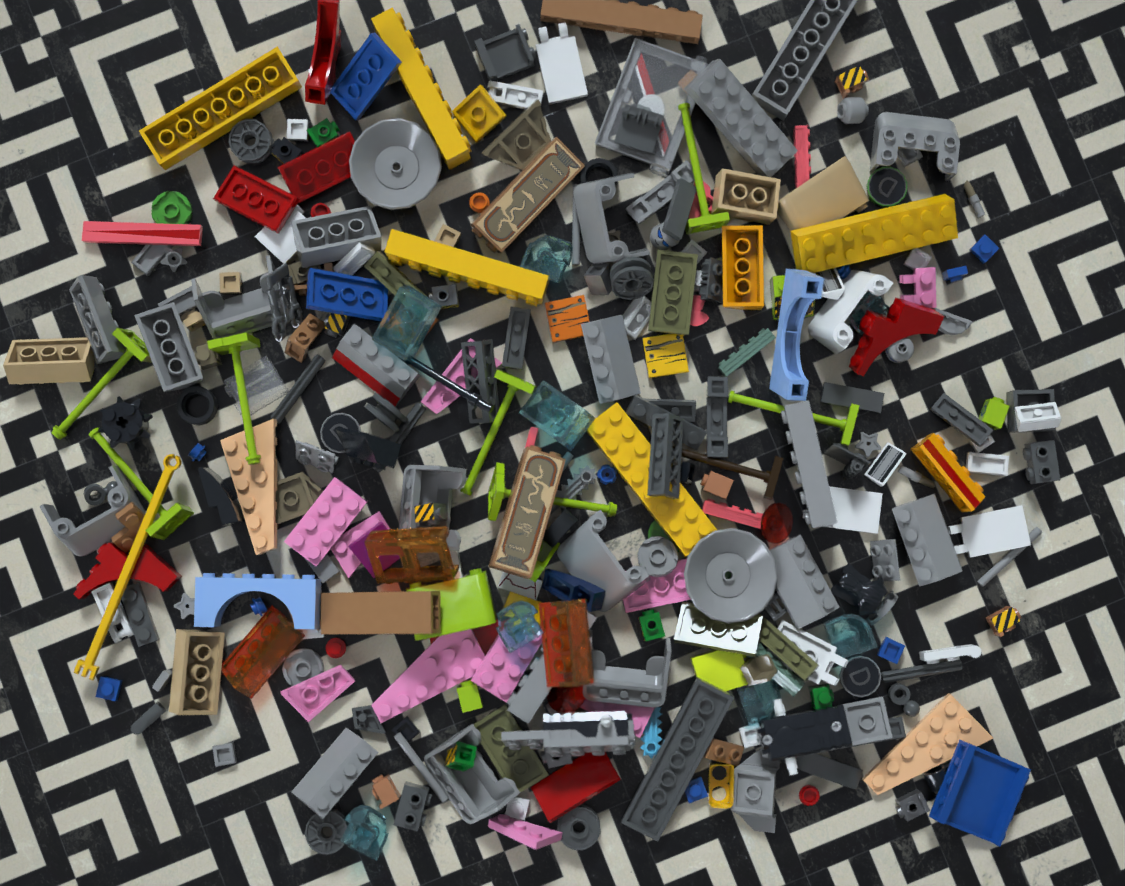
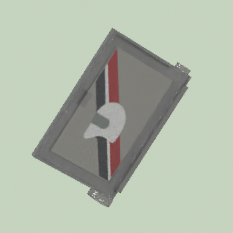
[595,38,709,177]

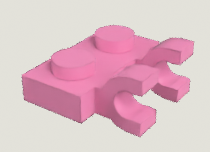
[899,267,937,308]

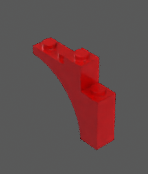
[305,0,341,105]
[849,297,944,376]
[73,542,182,599]

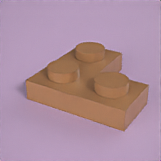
[111,502,154,553]

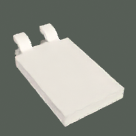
[536,22,588,105]
[803,486,883,534]
[947,505,1031,558]
[767,620,849,687]

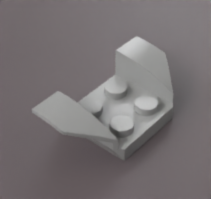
[731,748,780,833]

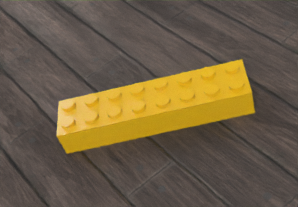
[371,7,472,170]
[139,47,302,170]
[790,194,958,273]
[384,229,549,307]
[585,402,717,557]

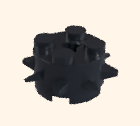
[98,396,153,451]

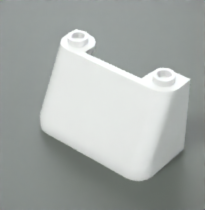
[808,270,893,355]

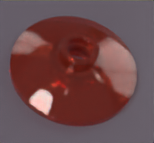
[761,503,793,544]
[547,674,585,713]

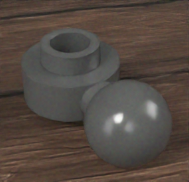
[83,481,118,505]
[888,683,920,717]

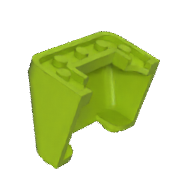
[406,568,497,640]

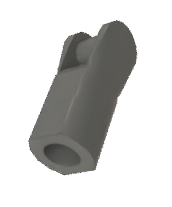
[131,701,166,735]

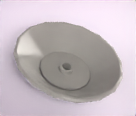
[349,118,442,210]
[684,528,778,623]

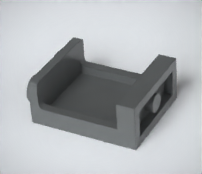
[474,24,536,81]

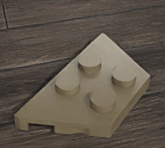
[481,99,551,170]
[276,472,323,525]

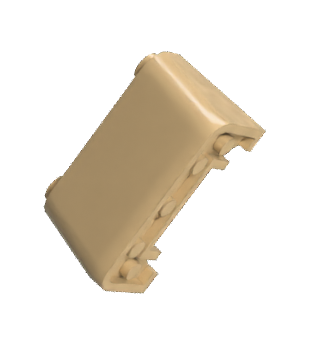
[777,156,869,231]

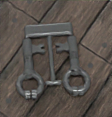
[266,263,303,342]

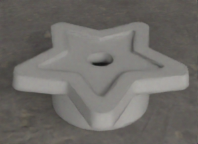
[160,247,187,272]
[855,432,881,457]
[174,593,195,619]

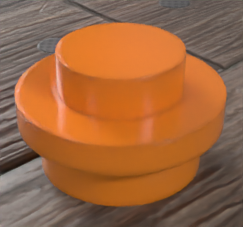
[469,192,490,213]

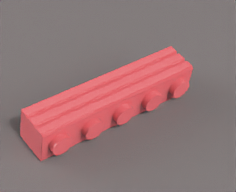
[793,125,811,189]
[702,499,767,530]

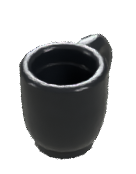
[924,763,950,796]

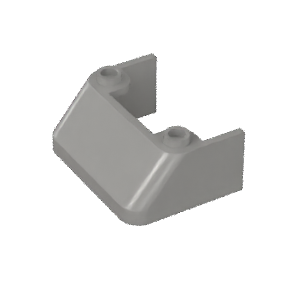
[573,173,650,264]
[191,255,289,339]
[39,465,146,556]
[583,630,671,707]

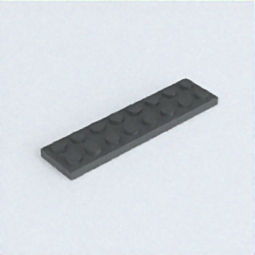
[621,677,734,842]

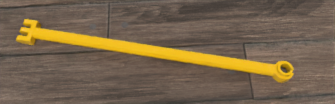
[74,454,181,681]

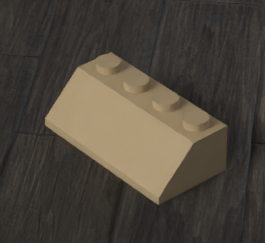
[3,337,94,385]
[169,629,225,715]

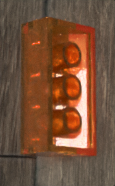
[539,599,594,687]
[221,605,305,699]

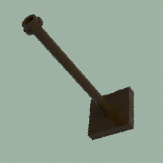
[672,446,784,500]

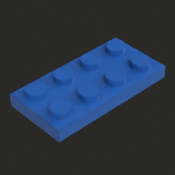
[330,33,402,120]
[306,268,388,322]

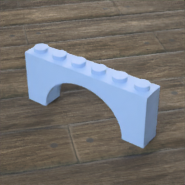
[769,269,824,401]
[194,573,321,629]

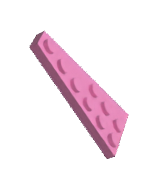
[371,629,485,723]

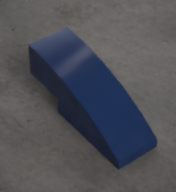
[542,569,606,612]

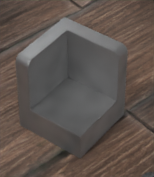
[584,263,612,295]

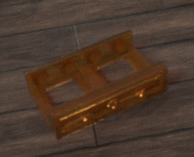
[364,526,459,584]

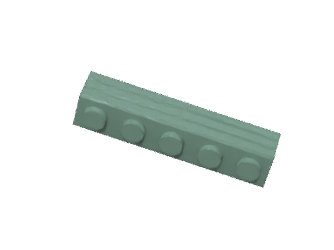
[718,328,776,377]
[746,643,805,697]

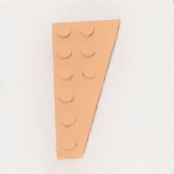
[220,419,277,555]
[862,693,993,795]

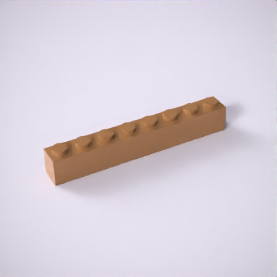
[541,0,703,44]

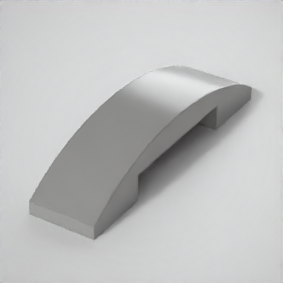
[625,160,695,225]

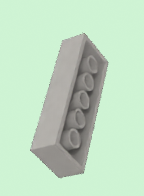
[684,59,798,177]
[781,400,837,528]
[507,603,596,724]

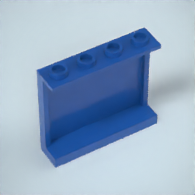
[929,739,1031,847]

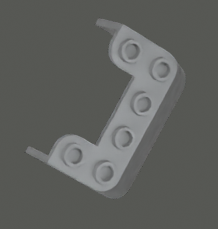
[870,112,960,181]
[398,465,467,551]
[424,724,520,824]

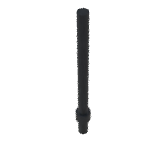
[392,347,494,413]

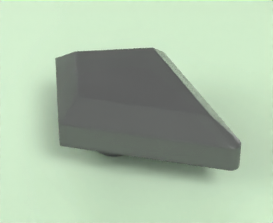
[352,705,386,734]

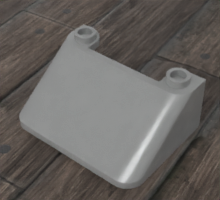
[557,510,651,612]

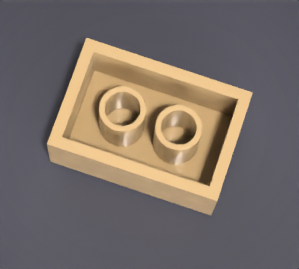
[711,168,781,225]

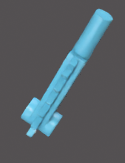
[640,707,662,759]

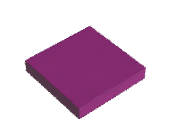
[349,521,406,578]

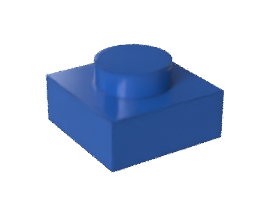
[969,235,999,264]
[942,266,968,283]
[877,637,905,664]
[96,676,122,701]
[685,776,708,803]

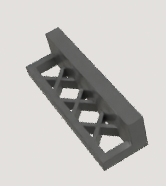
[461,339,500,423]
[647,413,684,499]

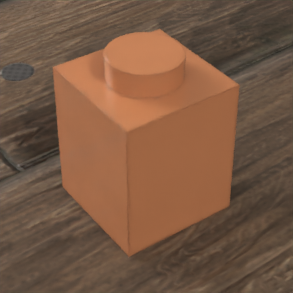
[700,471,734,499]

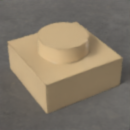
[434,224,461,247]
[219,272,242,294]
[183,311,206,332]

